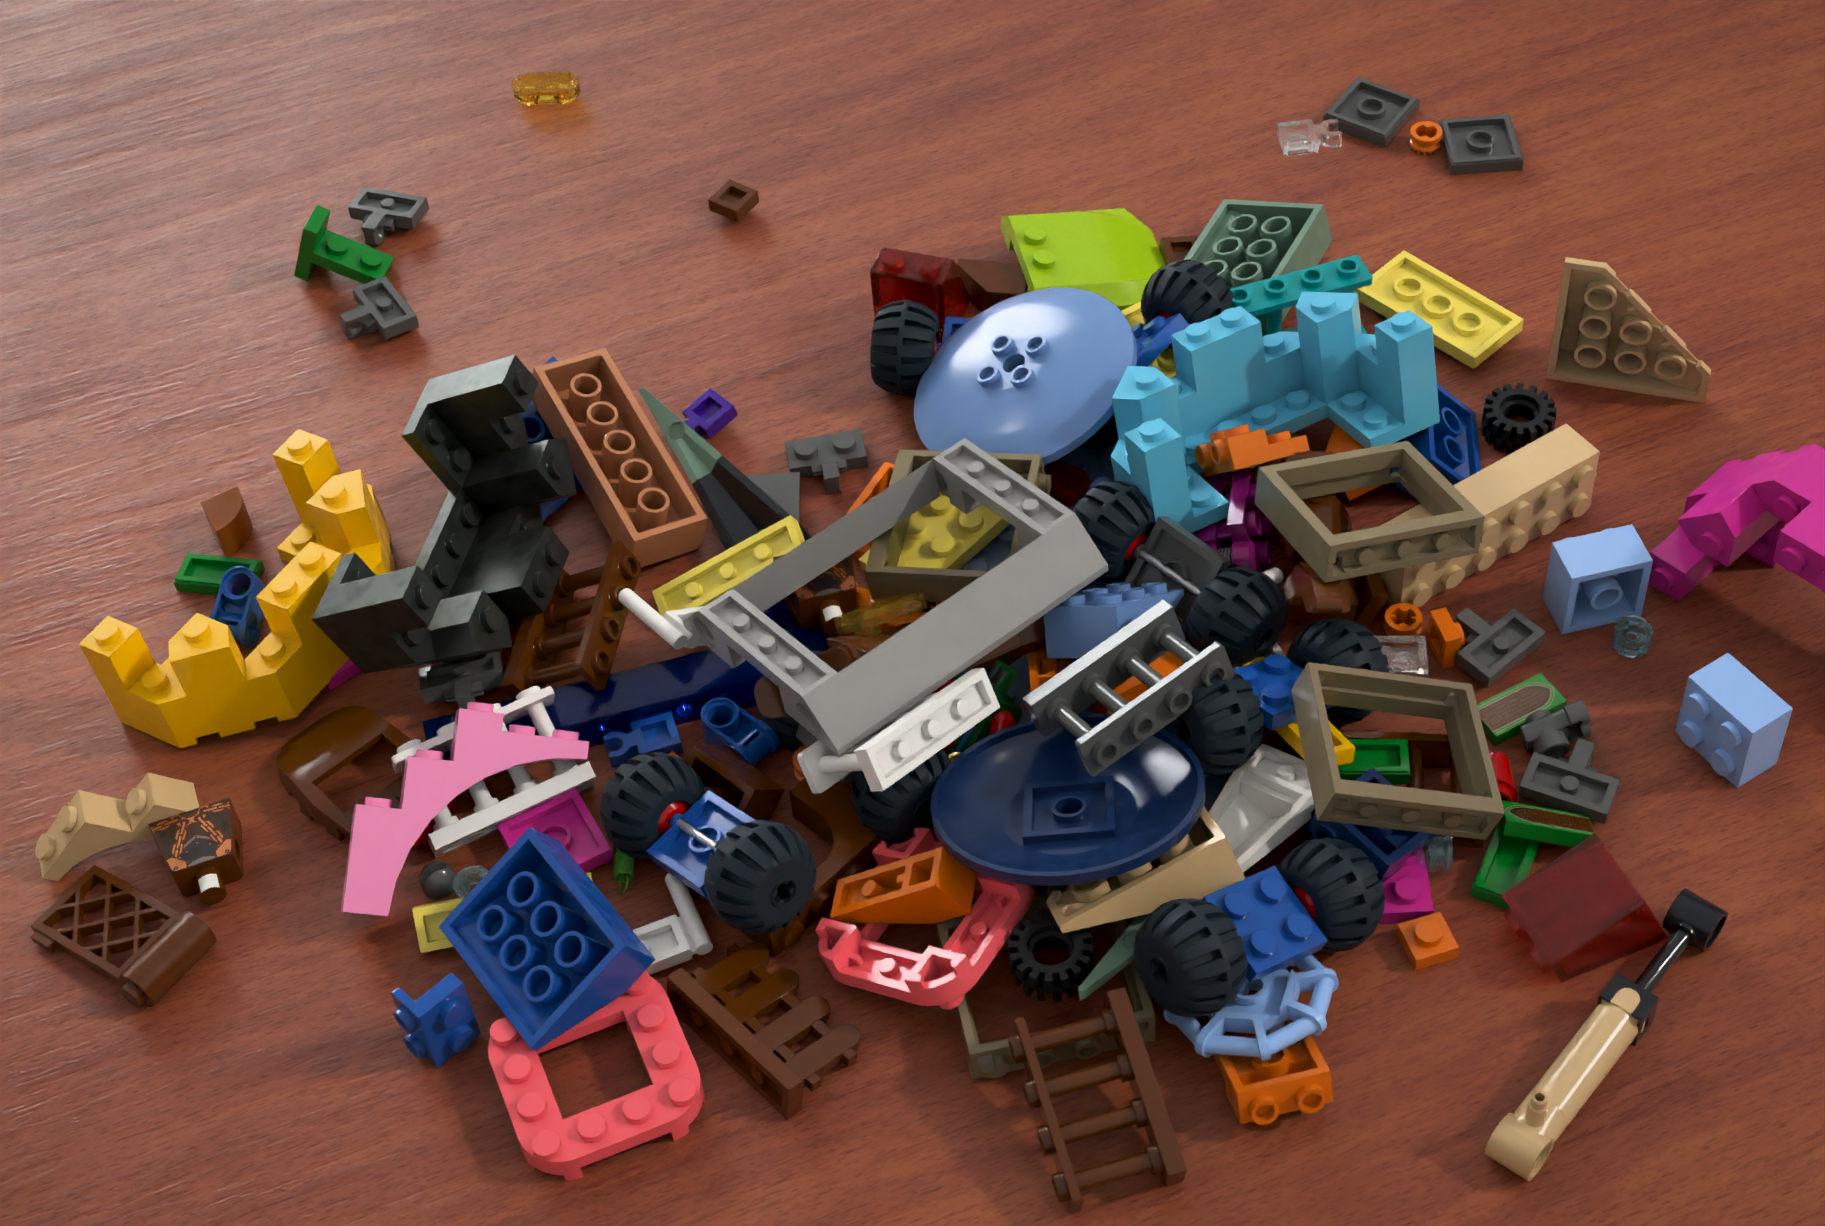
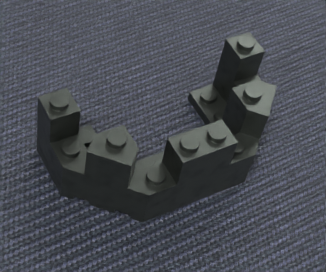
[312,355,577,674]

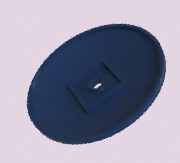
[930,713,1206,886]

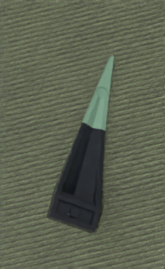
[639,387,813,610]

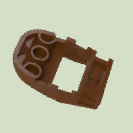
[276,706,411,841]

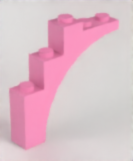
[341,702,589,917]

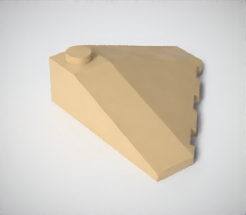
[1546,257,1711,403]
[1046,806,1246,933]

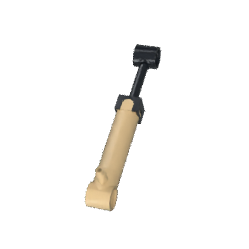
[1485,888,1728,1181]

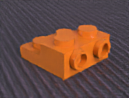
[1195,424,1310,477]
[1212,1019,1334,1125]

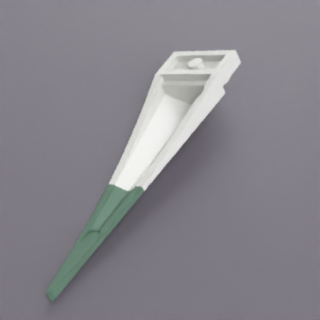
[1079,743,1315,1001]

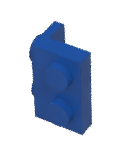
[391,972,481,1068]

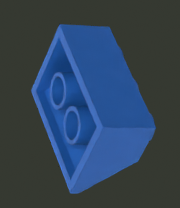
[1392,383,1481,499]

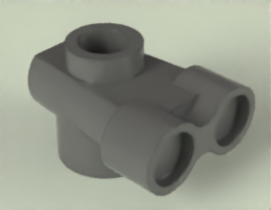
[1520,699,1591,759]

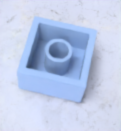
[1542,524,1653,634]
[1675,653,1793,788]

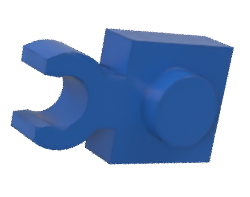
[603,711,684,767]

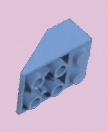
[1043,582,1184,658]

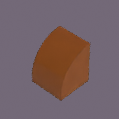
[200,487,252,557]

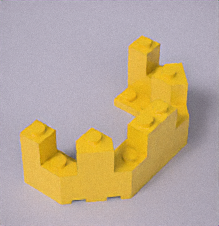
[79,429,395,749]

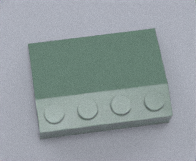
[1184,199,1332,333]

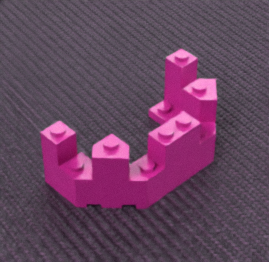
[1648,443,1825,601]

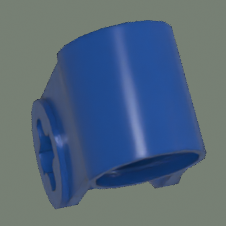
[209,566,266,648]
[701,697,781,768]

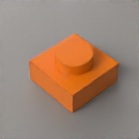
[1426,607,1465,669]
[1396,912,1459,971]

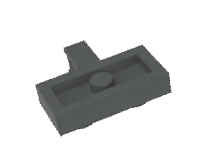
[348,187,429,246]
[339,276,419,340]
[784,429,868,495]
[1455,607,1546,688]
[418,651,505,709]
[1518,738,1620,824]

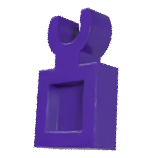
[682,388,738,439]

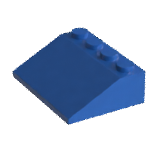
[439,827,656,1051]

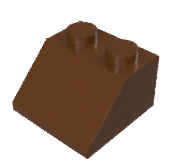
[686,745,785,820]

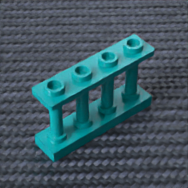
[1230,255,1373,336]

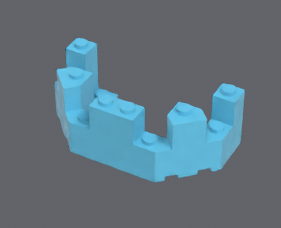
[1111,292,1440,533]

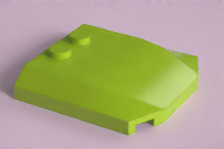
[1000,208,1165,311]

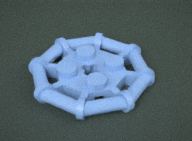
[1162,954,1339,1062]

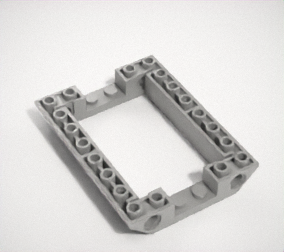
[683,438,1109,757]

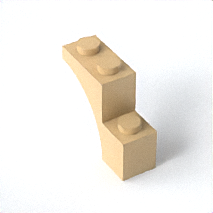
[35,772,199,881]

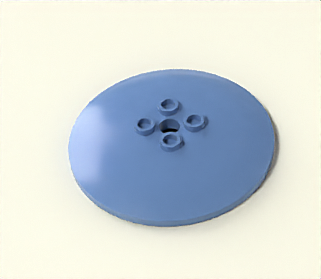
[914,288,1137,465]

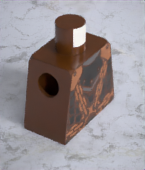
[773,554,858,635]
[149,797,244,904]

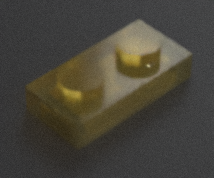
[833,591,927,635]

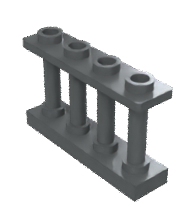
[1022,600,1235,776]

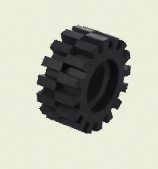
[1481,383,1557,454]
[1008,910,1094,1002]

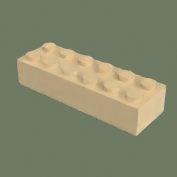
[1379,423,1600,608]

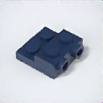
[1307,767,1436,883]

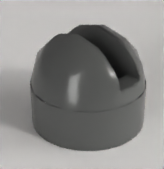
[420,860,458,900]

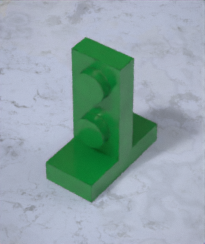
[294,205,394,284]

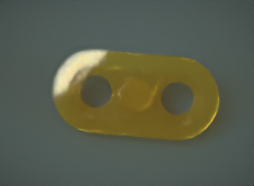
[511,71,581,106]

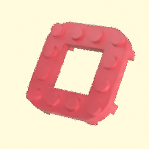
[815,828,1036,1010]
[488,970,705,1181]

